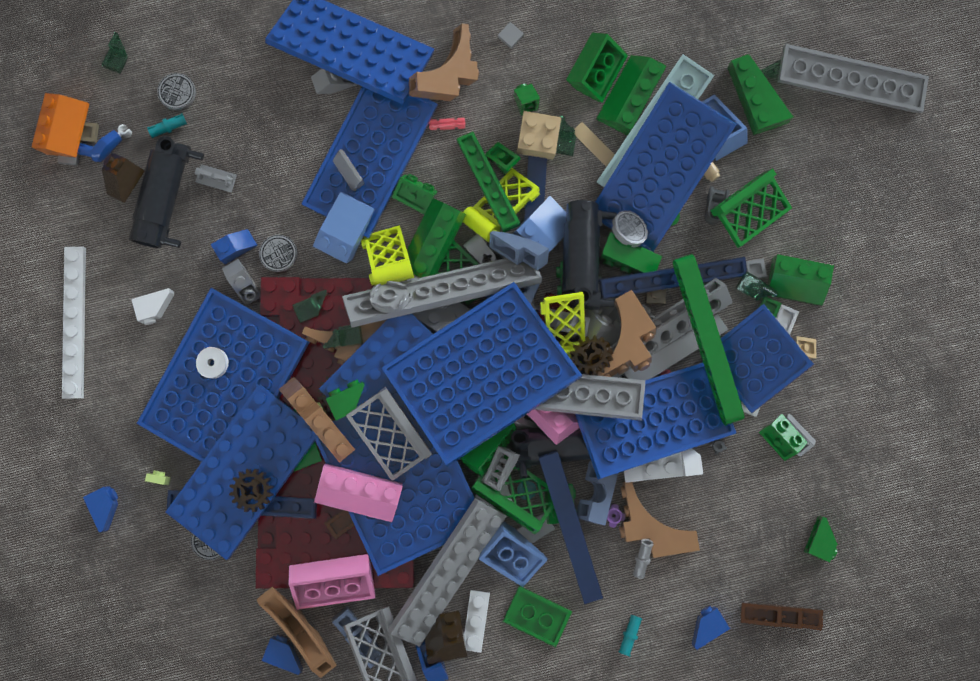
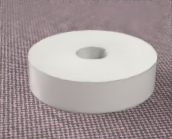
[196,347,229,379]

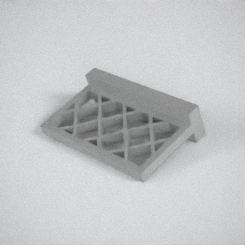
[346,387,432,481]
[343,607,417,681]

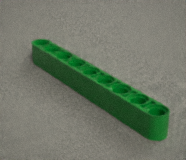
[673,254,745,426]

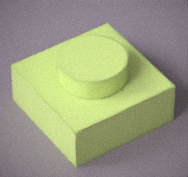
[145,470,171,485]

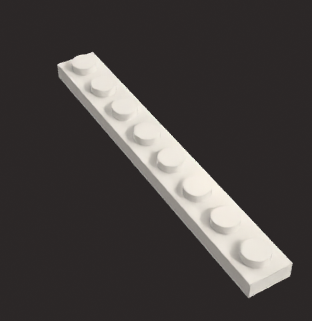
[62,247,86,399]

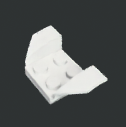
[624,448,703,483]

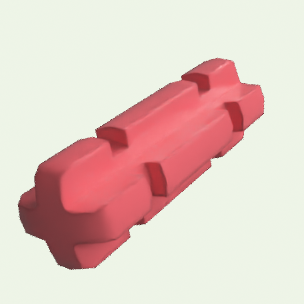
[429,118,466,130]

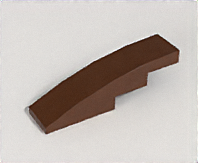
[741,603,824,631]

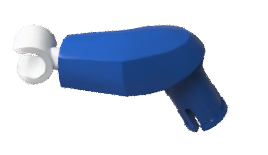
[77,124,132,162]

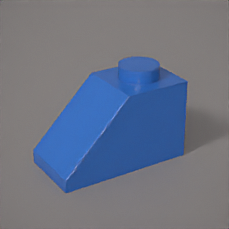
[211,229,258,264]
[83,486,118,533]
[692,606,730,650]
[262,634,303,675]
[415,639,449,681]

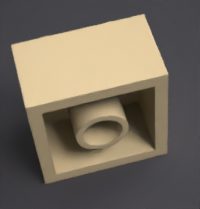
[516,111,561,160]

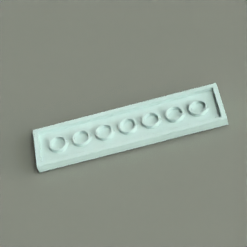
[596,54,714,187]

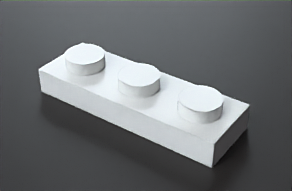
[464,590,490,653]

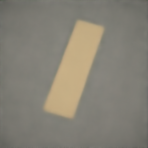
[572,122,615,167]

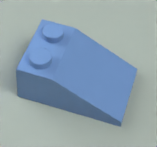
[702,94,748,161]
[313,192,375,264]
[512,196,566,252]
[478,521,548,587]

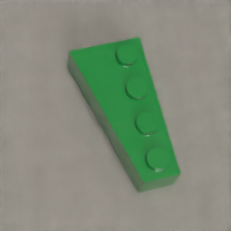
[727,54,793,136]

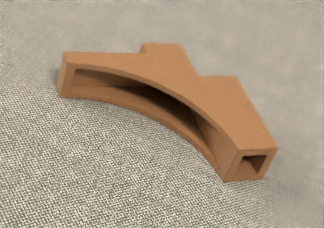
[409,24,479,101]
[592,290,656,377]
[302,319,387,365]
[279,377,355,463]
[619,482,700,558]
[256,587,337,678]

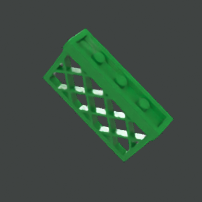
[710,168,792,248]
[470,455,554,534]

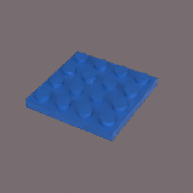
[721,304,814,413]

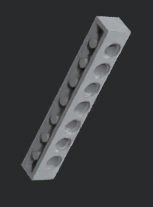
[611,278,733,378]

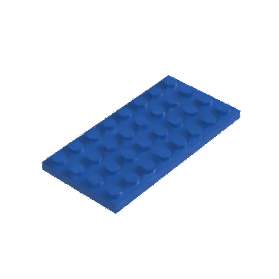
[265,0,434,104]
[595,82,737,252]
[301,87,438,238]
[575,363,736,480]
[166,385,315,560]

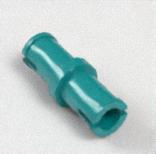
[147,113,187,139]
[618,615,643,657]

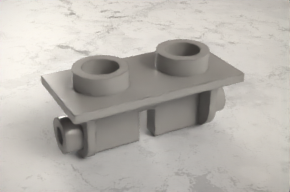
[195,164,237,192]

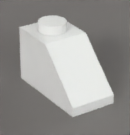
[131,288,174,325]

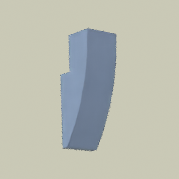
[489,231,549,271]
[332,606,386,669]

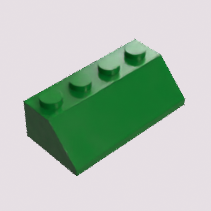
[596,55,666,136]
[402,198,466,278]

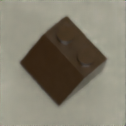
[102,153,145,203]
[425,610,467,664]

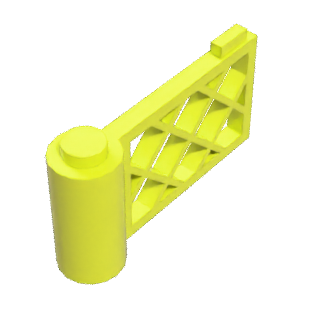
[462,168,540,242]
[361,225,414,286]
[540,292,585,364]

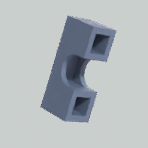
[577,461,618,526]

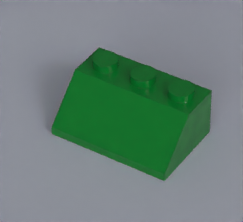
[566,32,628,103]
[766,254,834,306]

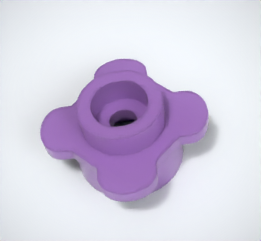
[607,504,625,528]

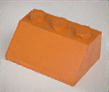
[31,93,89,158]

